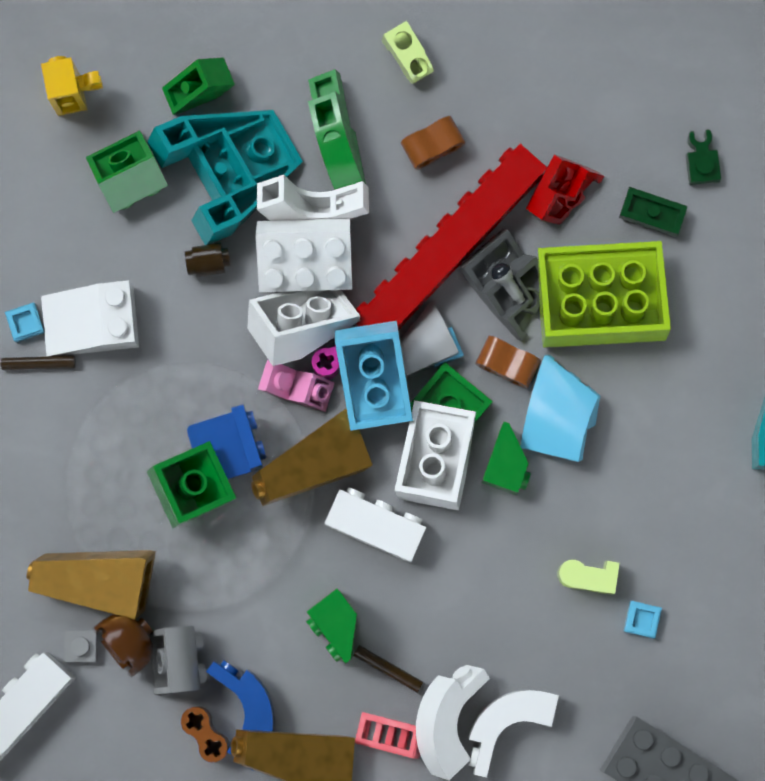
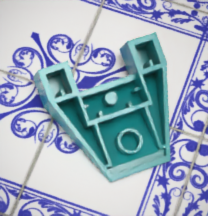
[147,110,303,245]

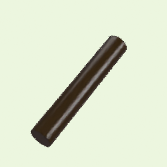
[1,356,76,370]
[353,645,423,693]

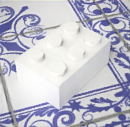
[256,218,352,292]

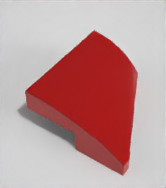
[526,154,605,225]

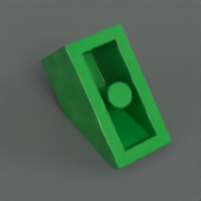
[162,57,235,115]
[481,421,531,495]

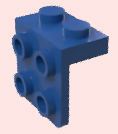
[187,404,267,479]

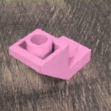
[258,360,335,412]

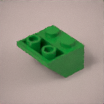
[306,588,358,664]

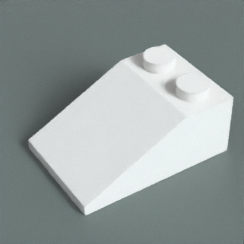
[41,280,139,356]
[247,290,360,366]
[394,400,476,511]

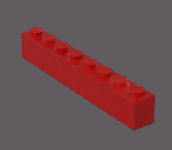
[353,143,547,330]

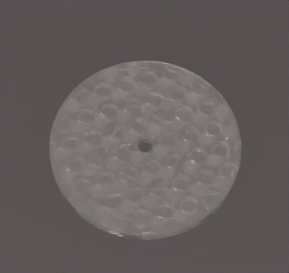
[64,362,314,611]

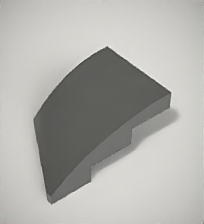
[459,229,540,341]

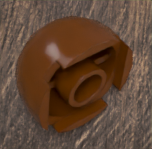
[93,614,153,678]

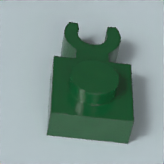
[686,130,721,185]

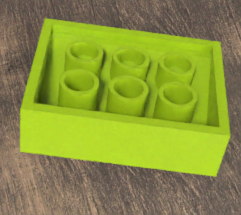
[537,241,671,348]

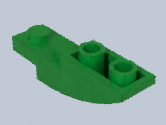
[308,69,366,190]

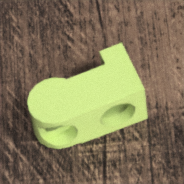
[381,21,434,84]
[557,560,620,595]

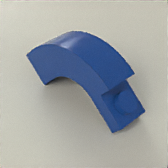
[206,660,275,771]

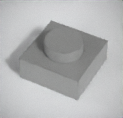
[64,630,98,662]

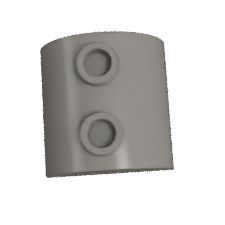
[149,626,207,694]

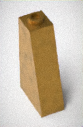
[251,408,373,506]
[26,550,156,620]
[231,729,355,781]

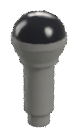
[491,263,525,304]

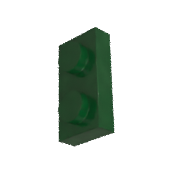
[619,187,688,237]

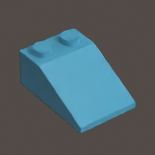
[335,321,413,431]

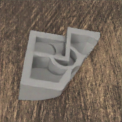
[400,302,459,379]

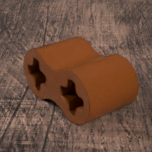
[401,116,466,170]
[475,335,541,389]
[181,706,230,762]

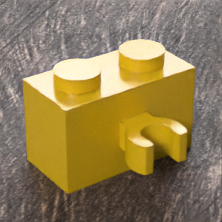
[41,56,103,116]

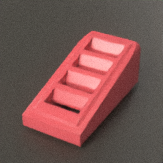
[355,712,421,759]

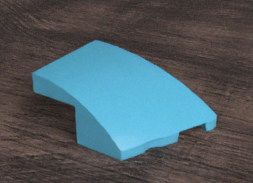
[520,355,601,462]

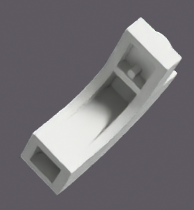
[257,175,369,221]
[416,665,490,780]
[468,690,559,778]

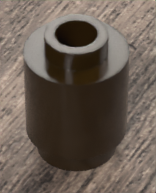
[185,243,231,277]

